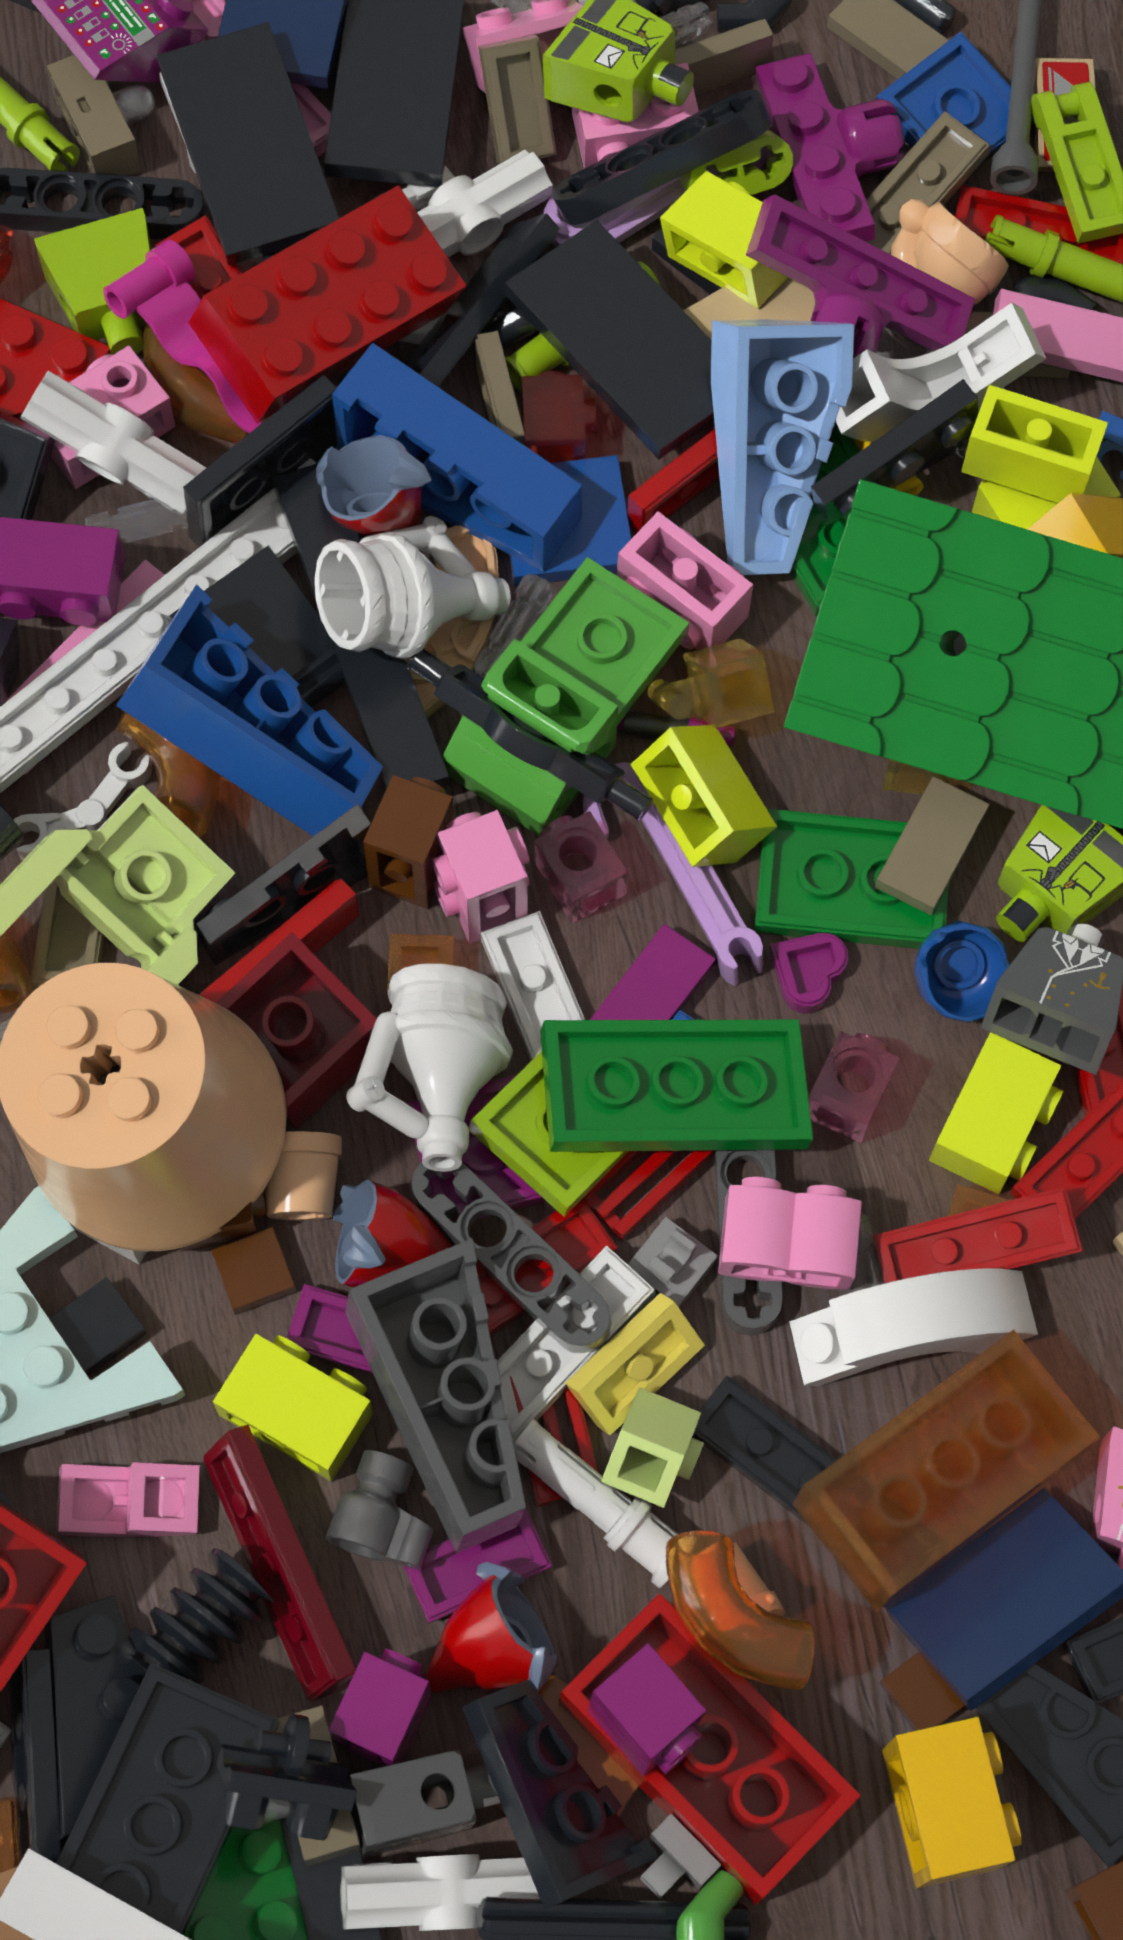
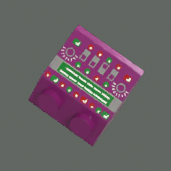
[31,0,208,83]

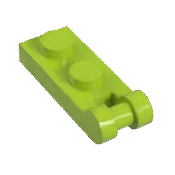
[1031,82,1123,244]

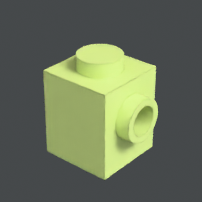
[601,1387,704,1508]

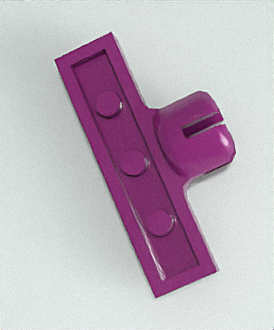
[755,53,904,242]
[746,194,975,358]

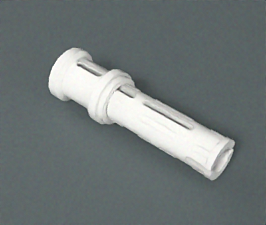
[513,1419,697,1588]

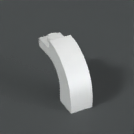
[836,303,1047,442]
[789,1268,1038,1386]

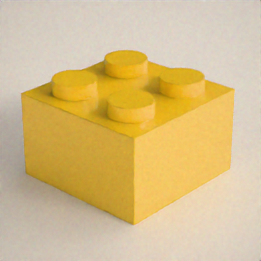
[882,1717,1022,1889]

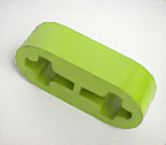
[680,130,793,195]

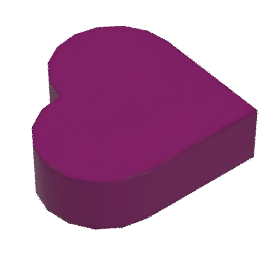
[769,933,848,1014]

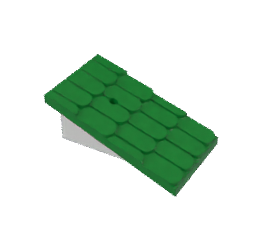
[783,479,1123,829]

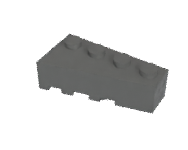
[345,1238,526,1554]

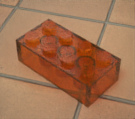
[792,1330,1100,1613]

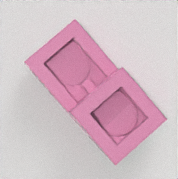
[56,1462,200,1537]

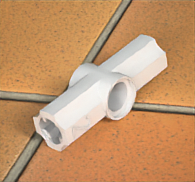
[417,150,553,257]
[20,371,206,515]
[340,1854,540,1931]

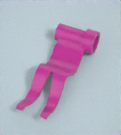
[103,240,262,433]

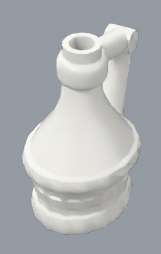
[314,516,511,660]
[346,963,513,1172]

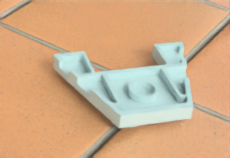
[0,1186,185,1453]

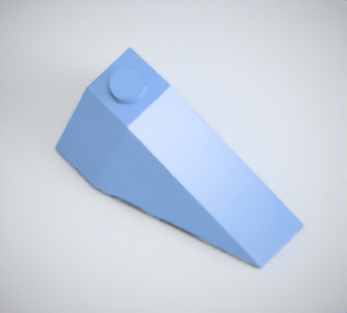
[711,319,854,575]

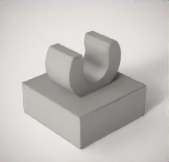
[627,1217,718,1309]
[640,1814,721,1899]

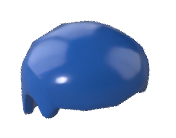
[914,920,1010,1023]

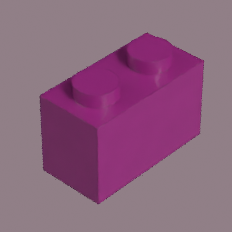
[0,517,125,626]
[588,1643,706,1776]
[328,1649,433,1767]

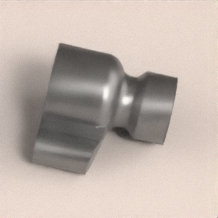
[326,1450,434,1570]

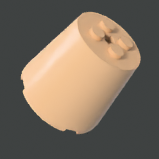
[0,963,287,1251]

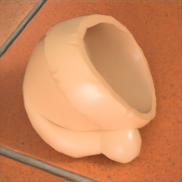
[891,199,1009,306]

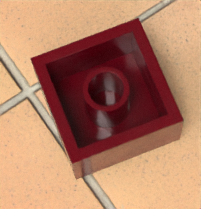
[216,932,377,1129]

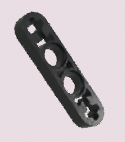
[552,90,772,225]
[0,167,205,240]

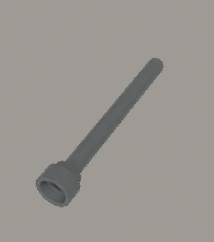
[990,0,1042,195]

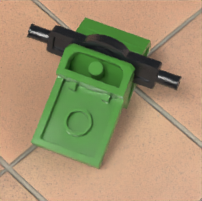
[407,557,689,840]

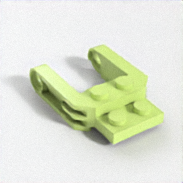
[0,785,235,985]

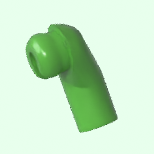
[676,1870,744,1940]

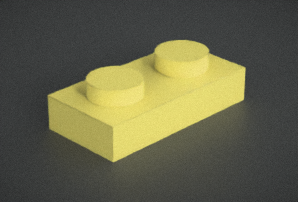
[565,1293,705,1435]

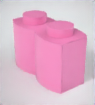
[718,1177,862,1290]

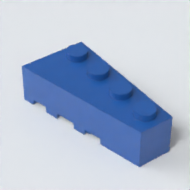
[332,343,582,572]
[116,584,383,836]

